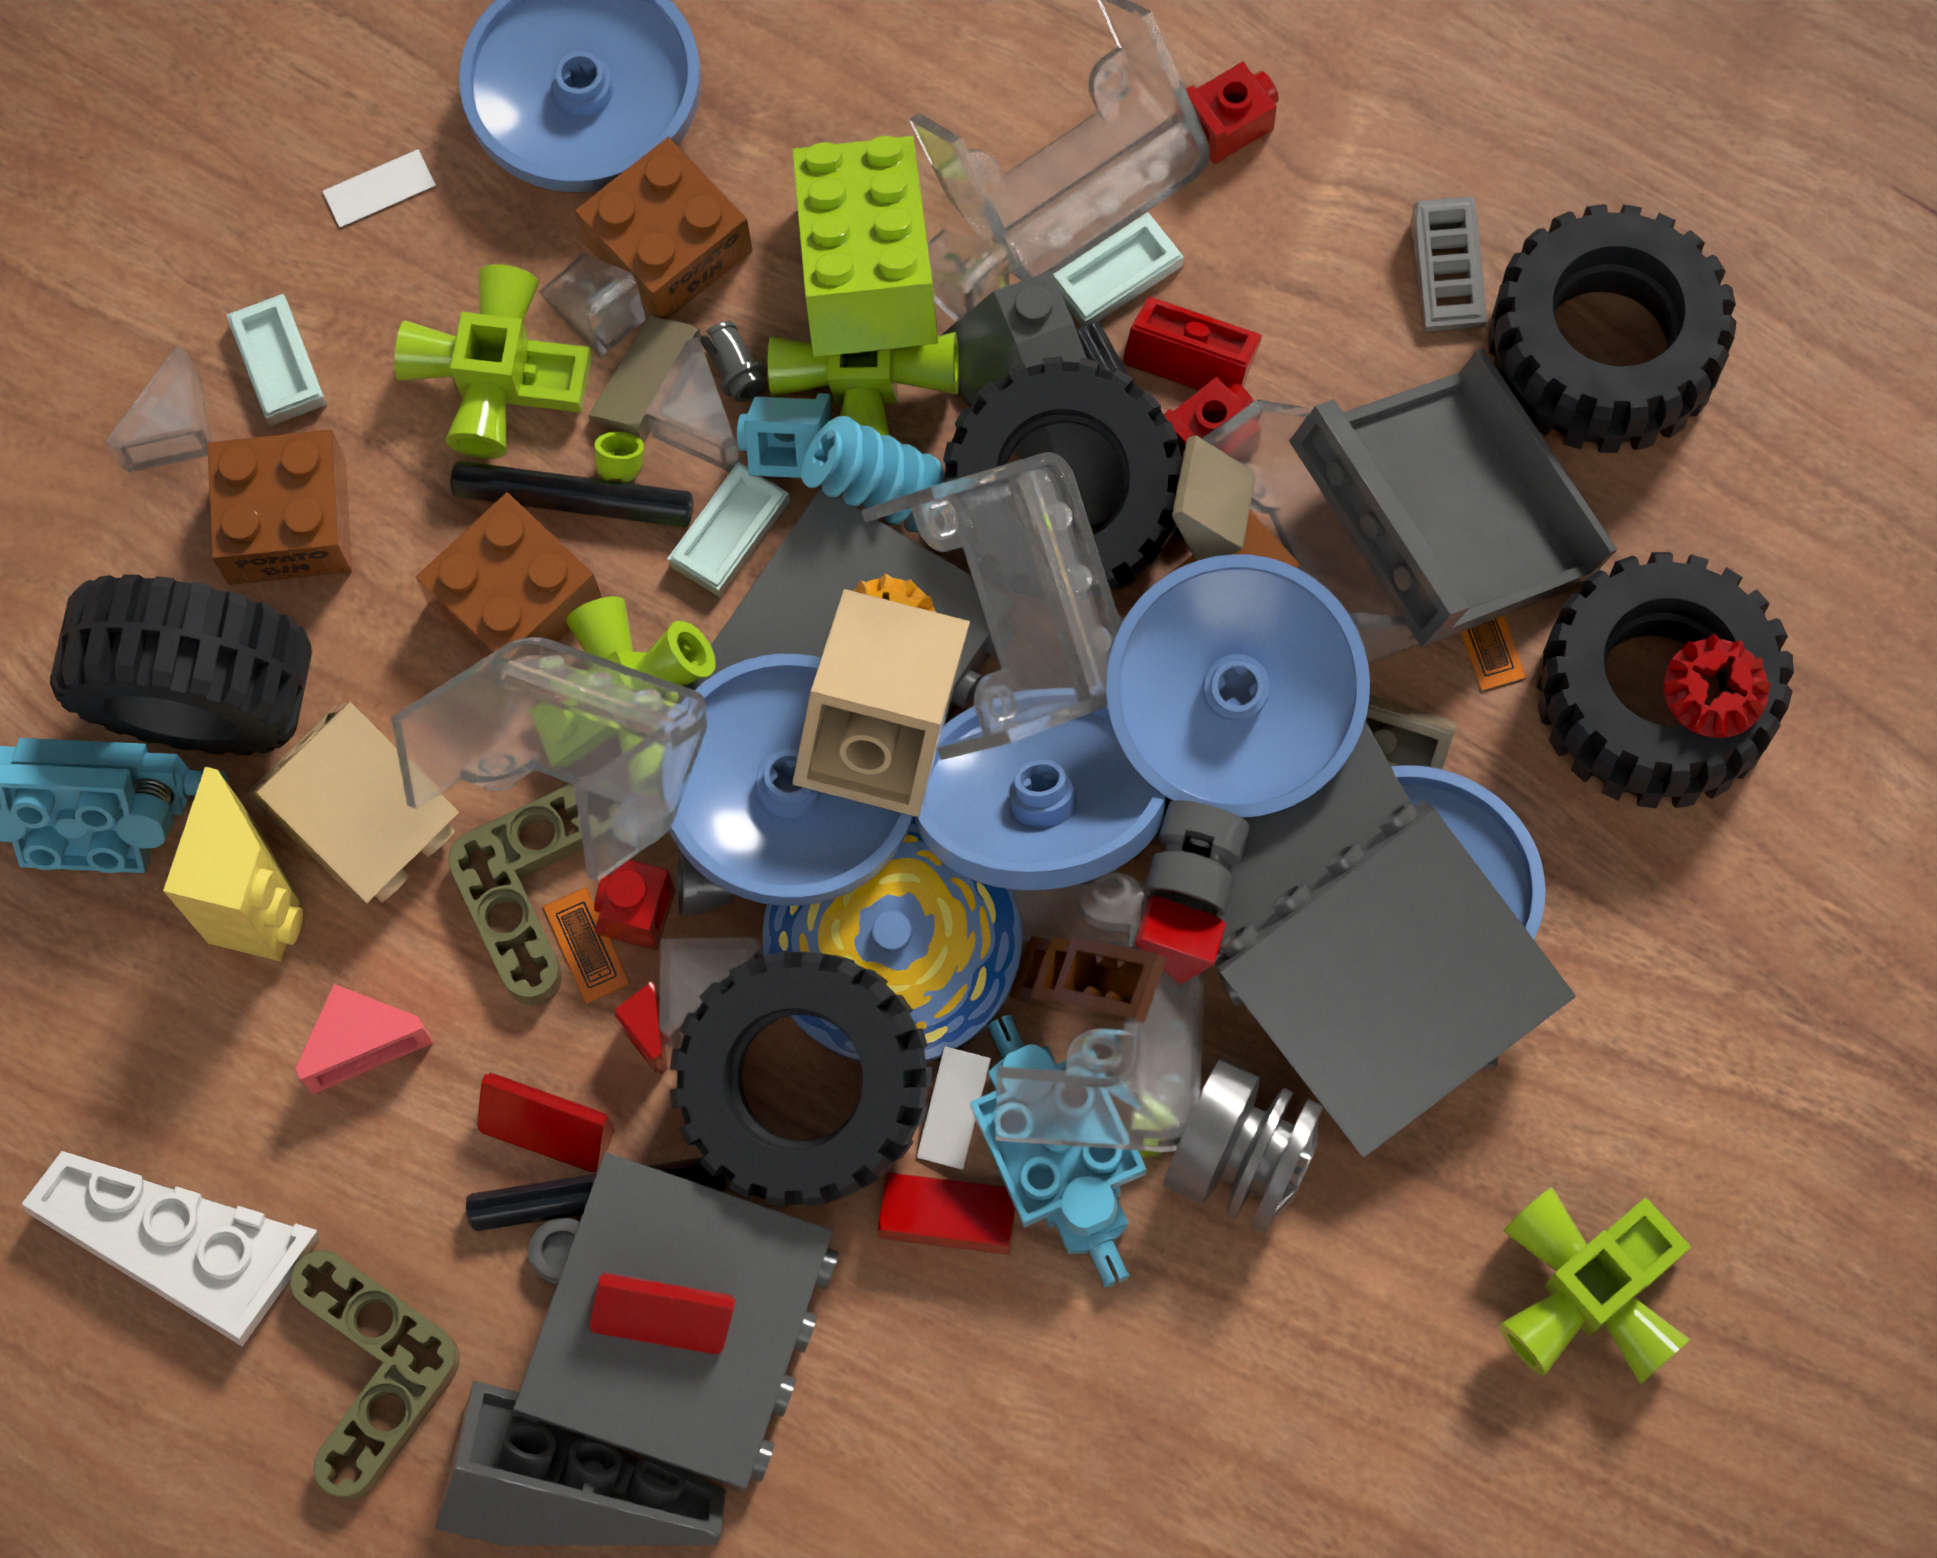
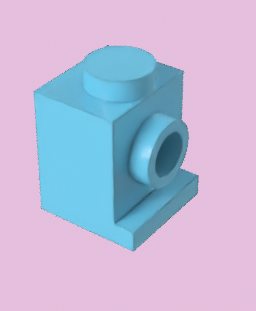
[737,393,832,478]

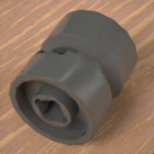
[1143,800,1250,917]

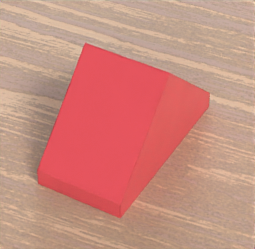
[296,984,433,1094]

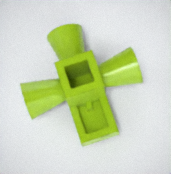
[394,264,592,459]
[768,332,959,436]
[533,596,716,794]
[1498,1187,1691,1384]

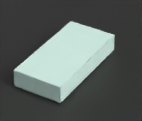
[1053,212,1184,327]
[226,293,327,427]
[667,462,790,598]

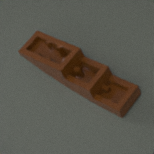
[1010,936,1167,1023]

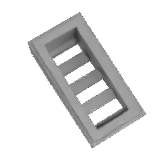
[1410,197,1487,332]

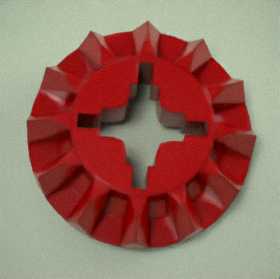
[1663,634,1771,738]

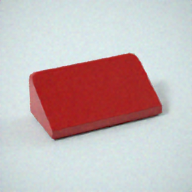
[1123,297,1263,390]
[477,1072,615,1173]
[877,1172,1016,1255]
[589,1273,736,1354]

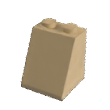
[792,589,970,817]
[245,702,459,903]

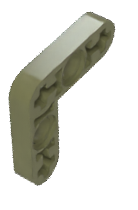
[448,776,625,1005]
[290,1250,460,1500]

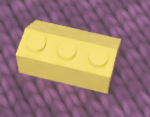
[163,767,303,962]

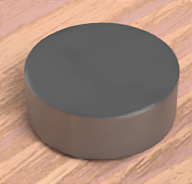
[529,1218,580,1287]

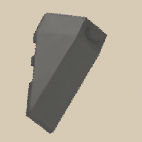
[941,271,1124,533]
[435,1381,726,1545]

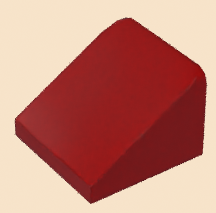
[1135,895,1226,985]
[614,982,668,1074]

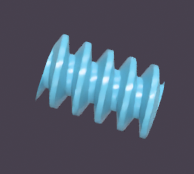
[801,416,945,533]

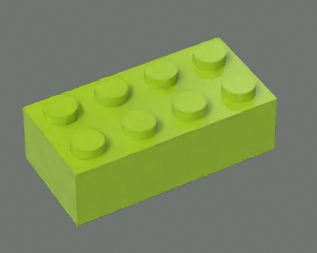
[792,136,938,357]

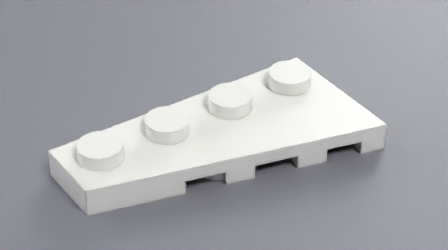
[22,1151,320,1347]

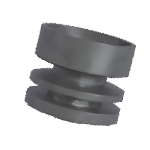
[1163,1059,1324,1234]

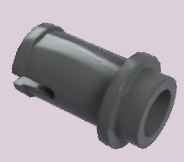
[700,321,768,402]

